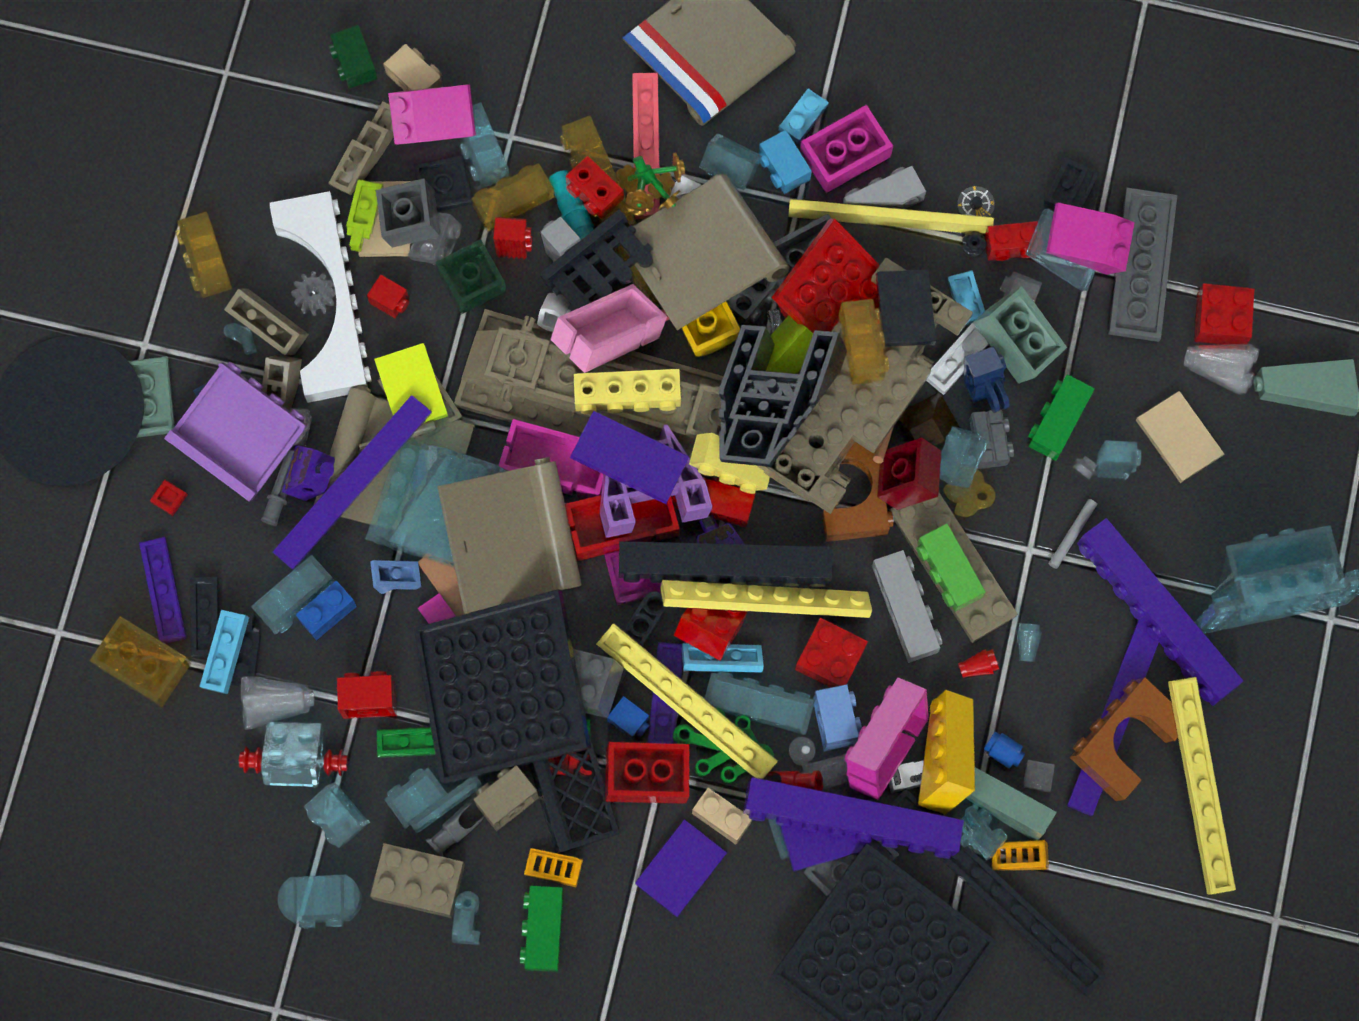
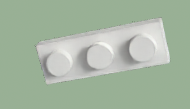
[926,323,989,395]

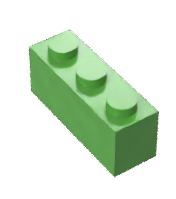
[916,524,986,612]

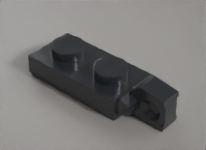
[230,612,261,687]

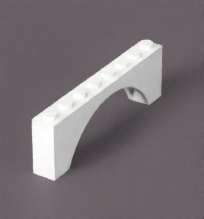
[269,191,372,403]

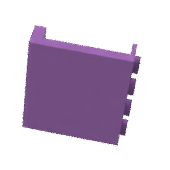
[164,362,308,501]

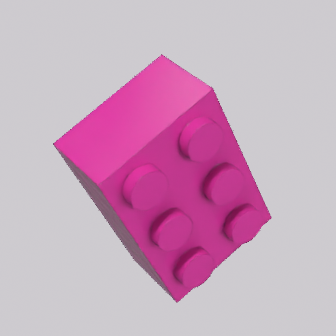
[800,105,893,193]

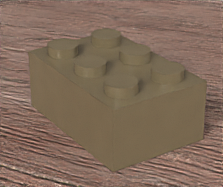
[370,843,465,918]

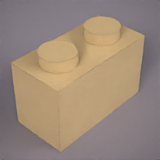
[384,44,443,91]
[692,788,752,844]

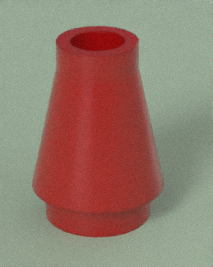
[958,649,999,678]

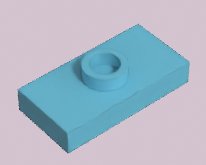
[947,271,985,326]

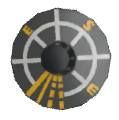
[957,186,995,217]

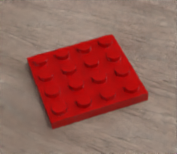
[772,219,880,333]

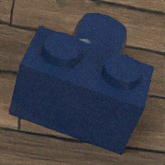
[964,346,1010,413]

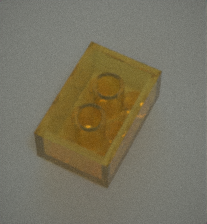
[90,616,192,708]

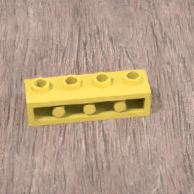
[574,369,681,415]

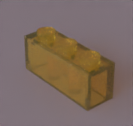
[472,163,554,232]
[175,211,233,298]
[838,299,890,385]

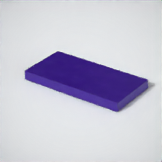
[570,411,689,504]

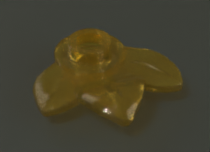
[943,466,995,517]

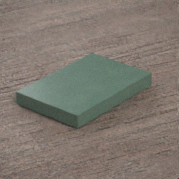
[128,356,175,438]

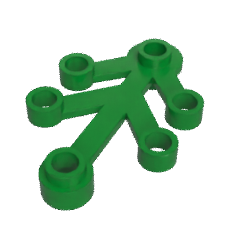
[672,708,774,784]

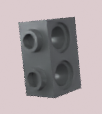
[726,277,778,325]

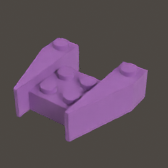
[600,425,712,538]

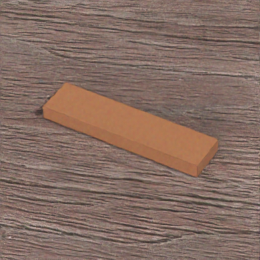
[418,547,482,616]

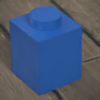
[607,696,650,741]

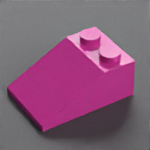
[388,84,476,144]
[1046,203,1135,275]

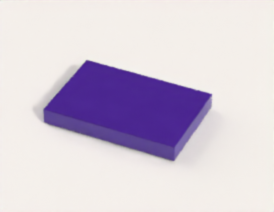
[779,797,870,872]
[635,820,727,917]

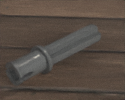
[261,450,294,526]

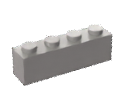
[872,550,942,663]

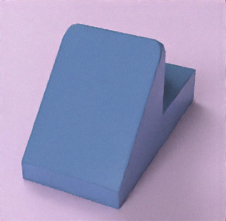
[370,560,421,594]

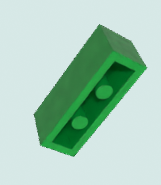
[1028,374,1095,461]
[520,886,563,972]

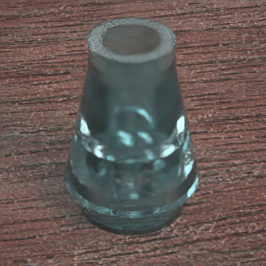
[1016,623,1042,662]

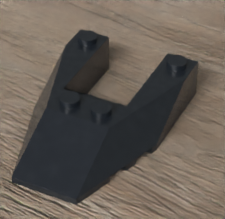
[719,325,847,467]

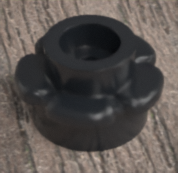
[962,232,987,256]

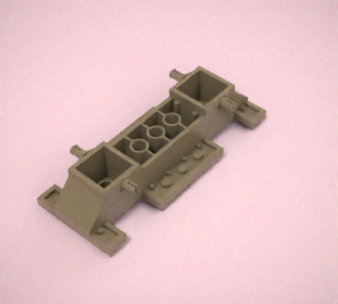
[758,258,973,514]

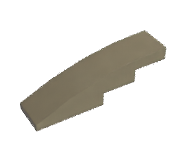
[328,101,394,195]

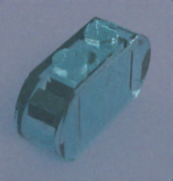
[278,875,362,928]

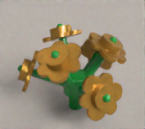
[616,153,686,216]

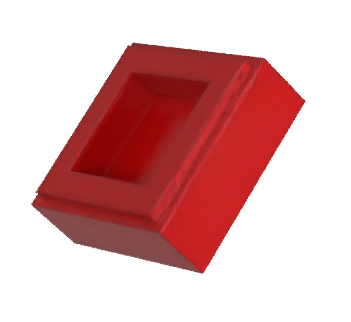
[150,480,187,516]

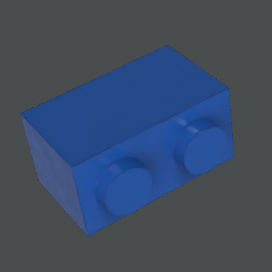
[296,580,357,640]

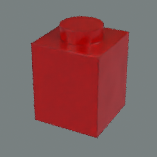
[367,275,410,318]

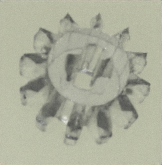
[292,271,336,316]

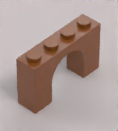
[813,442,893,542]
[1070,677,1178,801]

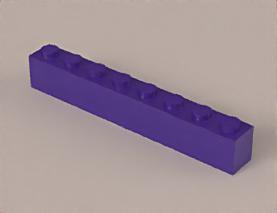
[1077,518,1243,706]
[743,777,964,859]

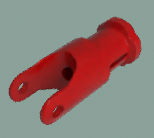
[767,770,823,791]

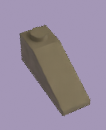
[262,354,302,411]

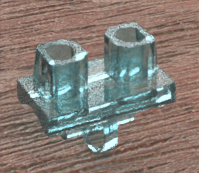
[961,806,1007,860]

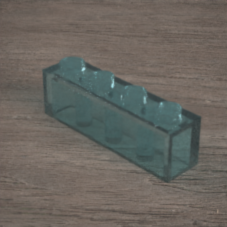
[705,671,815,735]

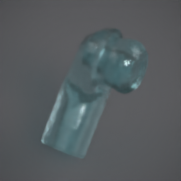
[223,323,257,355]

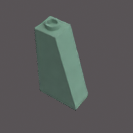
[1253,359,1359,416]
[965,767,1057,841]

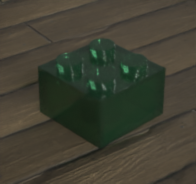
[435,239,506,315]

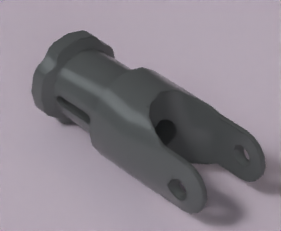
[425,802,484,857]

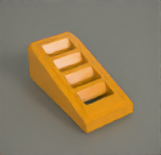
[991,840,1049,870]
[524,848,583,887]

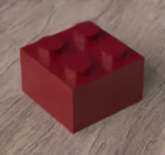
[877,438,942,510]

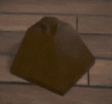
[897,392,965,449]

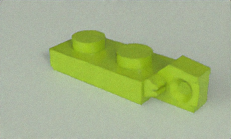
[346,179,384,252]

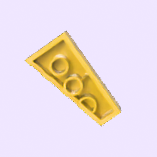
[918,690,975,814]

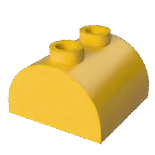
[682,301,740,356]

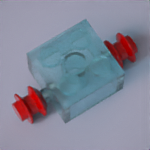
[239,722,348,787]

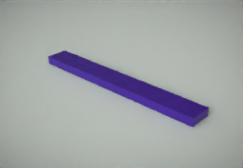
[273,395,432,570]
[1067,619,1159,816]

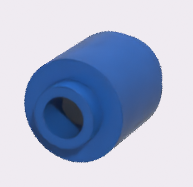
[984,732,1025,769]

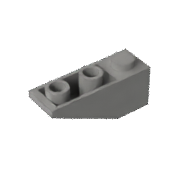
[843,166,926,209]

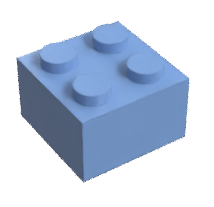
[813,685,862,752]

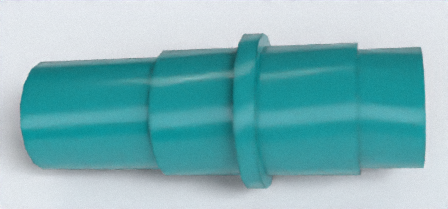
[549,170,594,240]

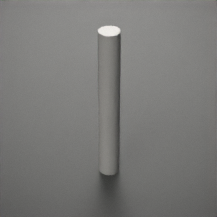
[1048,499,1097,569]

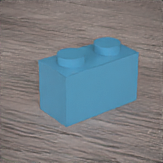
[757,130,812,194]

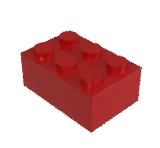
[605,742,689,804]

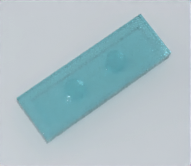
[409,777,482,833]

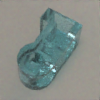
[452,891,481,945]

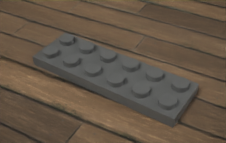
[1108,188,1177,342]

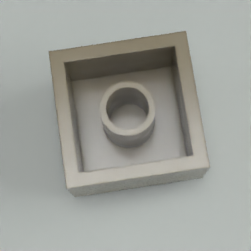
[474,765,539,832]

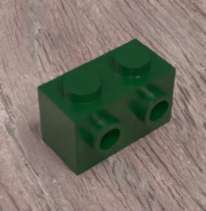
[328,25,377,88]

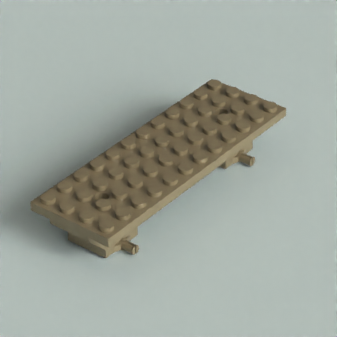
[454,309,736,487]

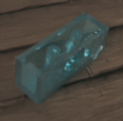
[460,102,510,188]
[251,555,334,635]

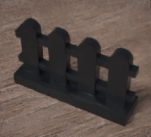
[540,209,653,312]

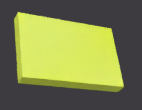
[374,343,448,423]

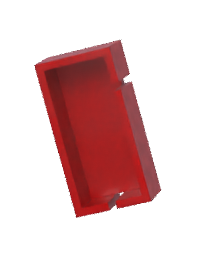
[565,495,679,561]

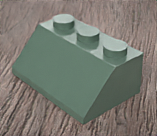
[973,286,1067,384]

